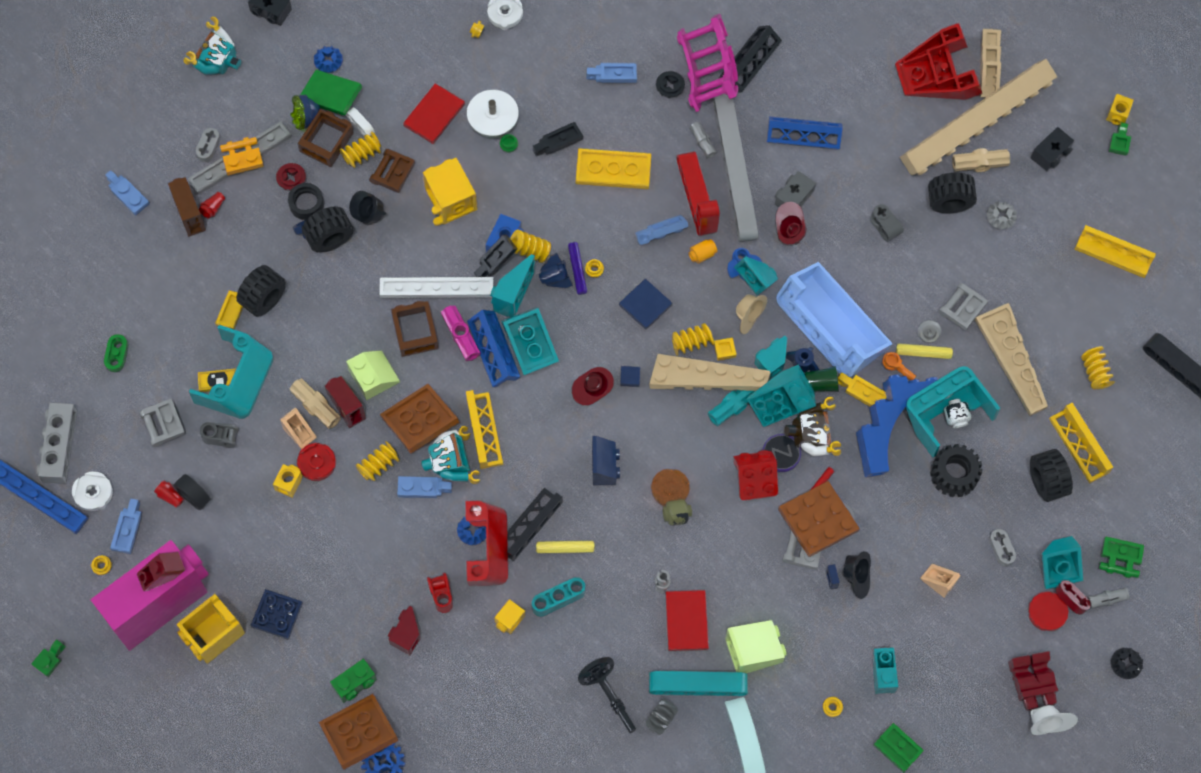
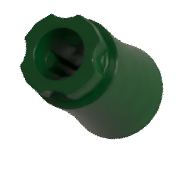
[804,366,839,392]

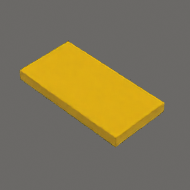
[576,148,651,189]

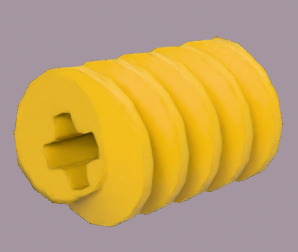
[340,131,381,168]
[510,229,551,263]
[672,323,714,356]
[1081,346,1115,389]
[355,441,400,481]

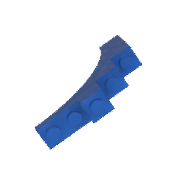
[856,374,939,477]

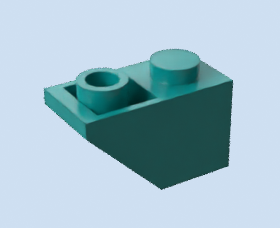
[754,336,787,380]
[873,648,898,694]

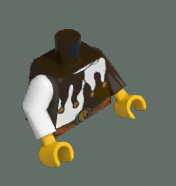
[784,397,841,456]

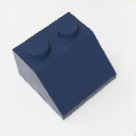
[592,436,620,486]

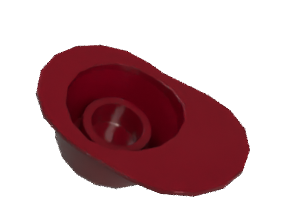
[776,202,807,245]
[571,367,614,406]

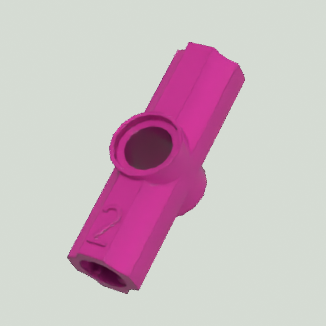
[441,305,481,361]

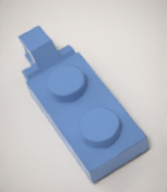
[586,63,637,83]
[105,170,150,216]
[635,215,688,245]
[397,476,452,498]
[110,499,142,554]

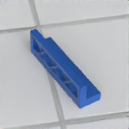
[767,116,843,149]
[467,310,520,387]

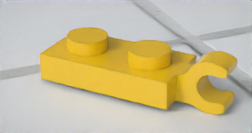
[838,372,886,407]

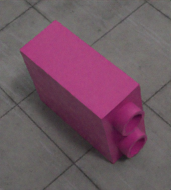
[90,540,209,651]

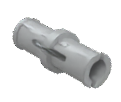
[690,122,717,158]
[655,570,671,593]
[1087,587,1130,609]

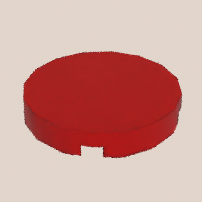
[297,443,336,481]
[1028,592,1069,631]

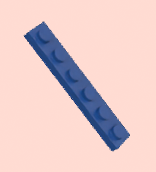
[0,460,88,534]

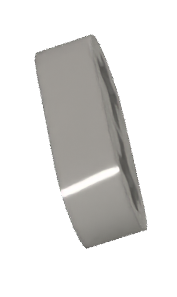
[196,128,220,162]
[989,529,1016,567]

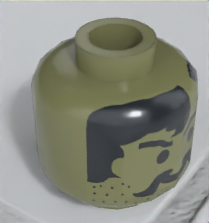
[663,499,692,526]

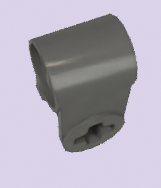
[870,204,904,242]
[200,422,239,448]

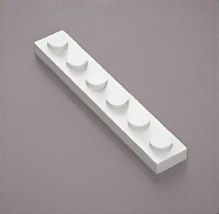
[380,277,493,298]

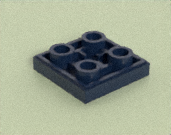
[619,278,672,330]
[250,589,303,640]

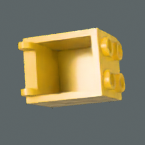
[423,158,477,226]
[176,594,245,664]

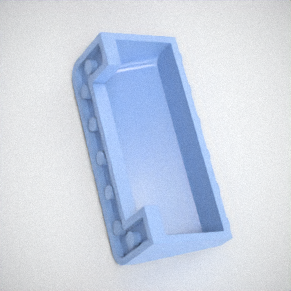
[776,262,892,377]

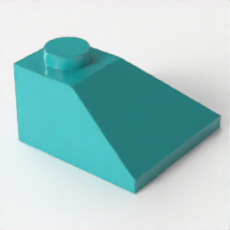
[734,256,778,296]
[1042,536,1083,589]

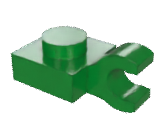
[1109,122,1131,156]
[31,639,66,677]

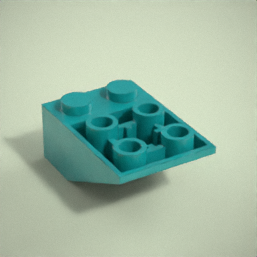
[747,365,816,427]

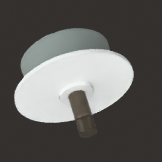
[467,90,518,139]

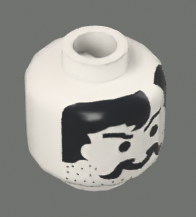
[944,399,971,428]

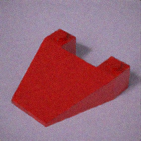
[895,23,983,100]

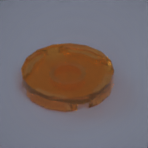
[651,469,690,506]

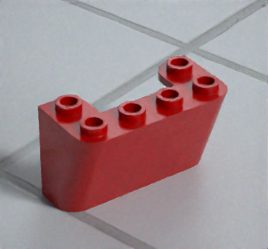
[465,501,508,586]

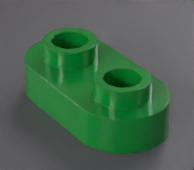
[104,334,128,372]

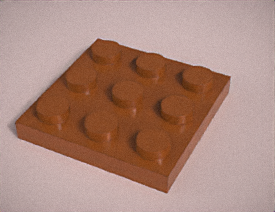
[380,384,459,454]
[778,481,860,557]
[319,694,399,770]

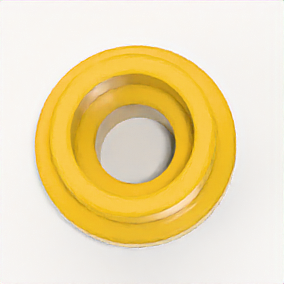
[470,21,484,38]
[585,259,604,278]
[91,555,112,575]
[823,697,843,717]

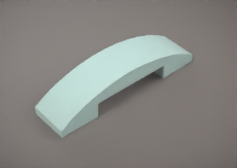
[724,697,766,773]

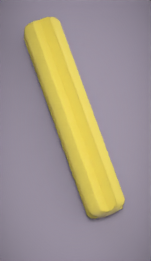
[896,344,953,359]
[536,541,594,553]

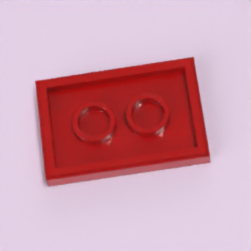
[403,83,465,144]
[665,590,709,651]

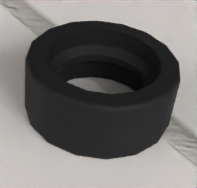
[288,183,324,220]
[173,474,211,510]

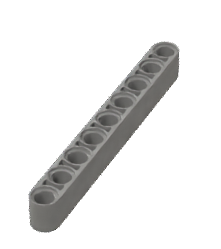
[713,94,758,242]

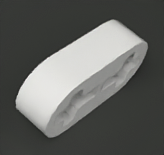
[346,107,375,136]

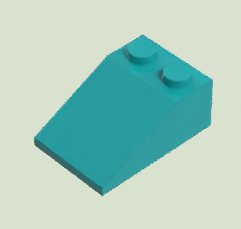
[490,254,535,317]
[501,307,559,375]

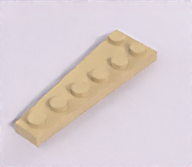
[975,303,1048,416]
[649,354,770,391]

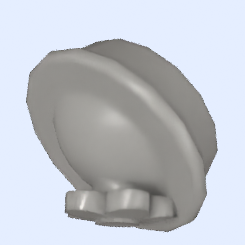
[918,320,941,342]

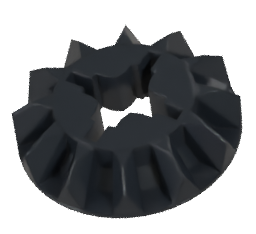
[656,71,685,98]
[1111,647,1143,679]

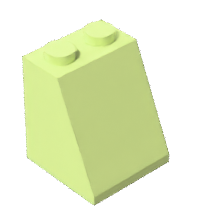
[725,620,787,673]

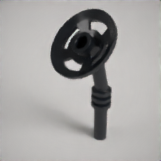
[578,657,636,733]

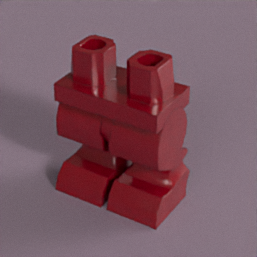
[1008,651,1058,711]

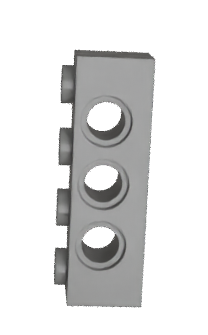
[37,403,77,484]

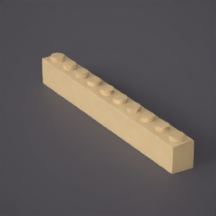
[900,59,1057,175]

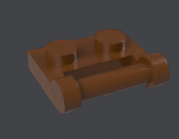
[369,149,415,193]

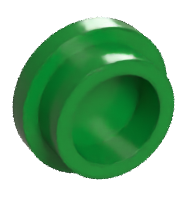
[500,134,518,152]

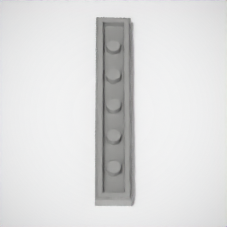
[188,121,291,195]

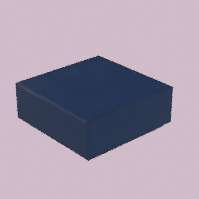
[620,366,640,387]
[826,564,840,590]

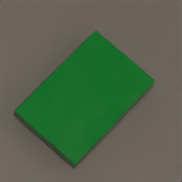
[300,70,362,116]

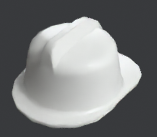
[1030,705,1078,735]

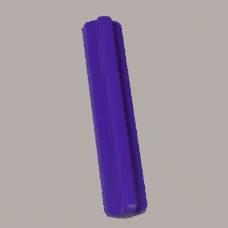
[568,242,587,295]

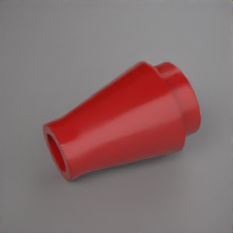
[199,192,225,219]
[154,480,184,508]

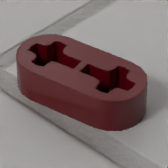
[1055,580,1091,615]

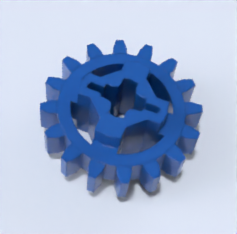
[361,743,405,773]

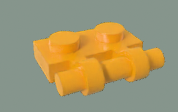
[220,137,264,176]

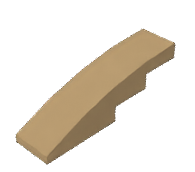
[980,29,1001,98]

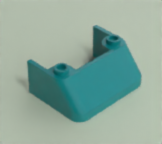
[189,325,273,419]
[906,366,1000,458]

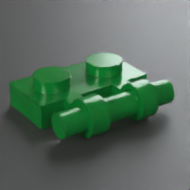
[1099,536,1144,578]

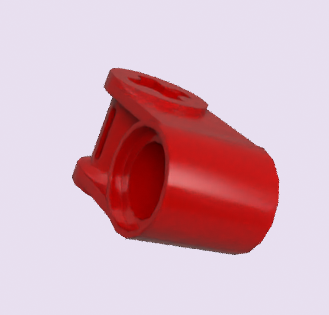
[427,572,453,613]

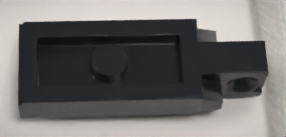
[533,122,583,156]
[474,235,517,277]

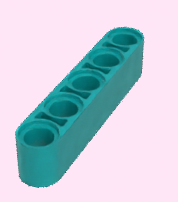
[649,671,748,696]

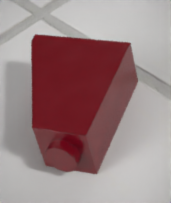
[324,376,366,429]

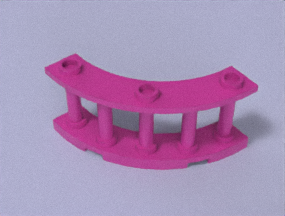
[677,13,738,112]

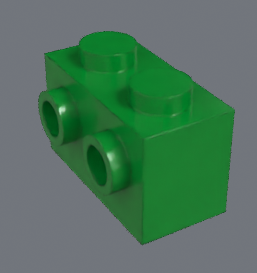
[330,658,377,703]

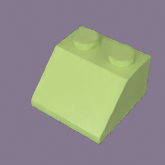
[346,350,400,400]

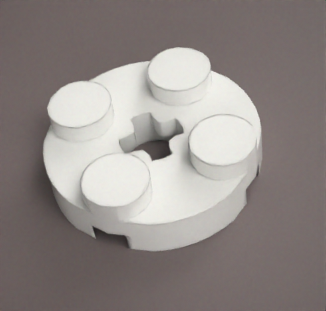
[487,0,523,31]
[72,472,113,511]

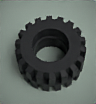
[928,172,977,213]
[302,206,354,253]
[236,265,286,317]
[930,444,983,497]
[1030,448,1073,502]

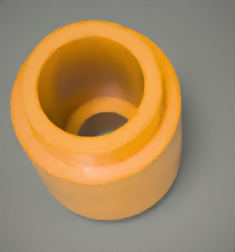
[688,239,718,264]

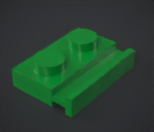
[873,723,924,773]

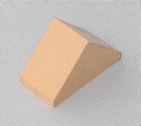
[280,408,317,449]
[920,564,961,598]

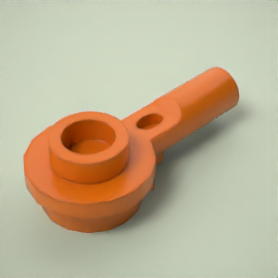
[882,352,916,381]

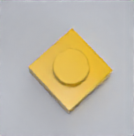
[714,337,737,361]

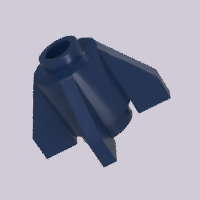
[539,253,573,288]
[786,347,820,373]

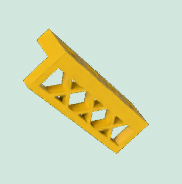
[1074,225,1156,278]
[466,390,503,469]
[1049,403,1113,484]

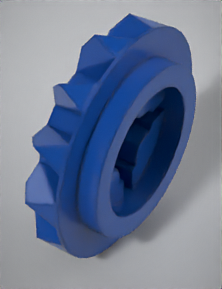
[314,45,343,73]
[457,517,486,545]

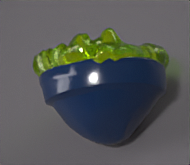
[290,95,320,130]

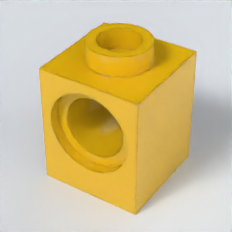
[1106,94,1134,125]
[273,464,303,498]
[494,599,525,634]

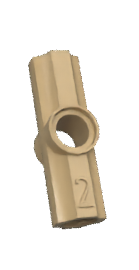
[952,148,1010,172]
[290,378,341,429]

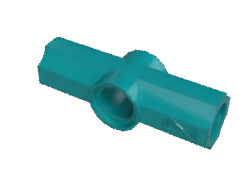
[707,390,755,427]

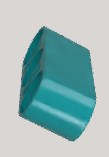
[532,577,585,617]

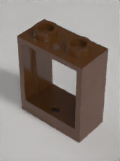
[297,109,354,167]
[168,177,206,237]
[391,301,439,357]

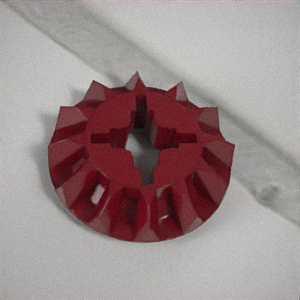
[276,163,306,190]

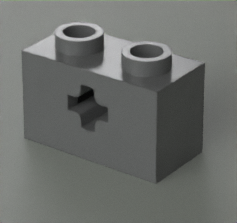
[775,171,816,207]

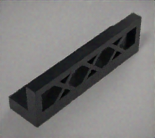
[719,25,782,92]
[507,488,563,562]

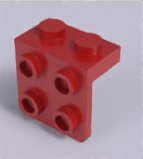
[733,450,778,500]

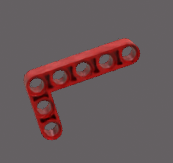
[677,151,720,236]

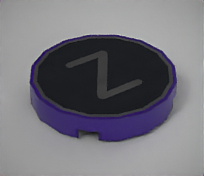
[763,434,801,472]

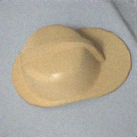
[736,294,767,334]

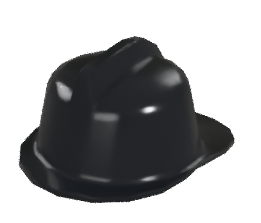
[349,191,387,224]
[843,551,871,599]

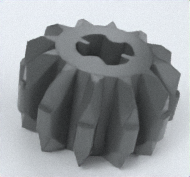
[646,699,678,735]

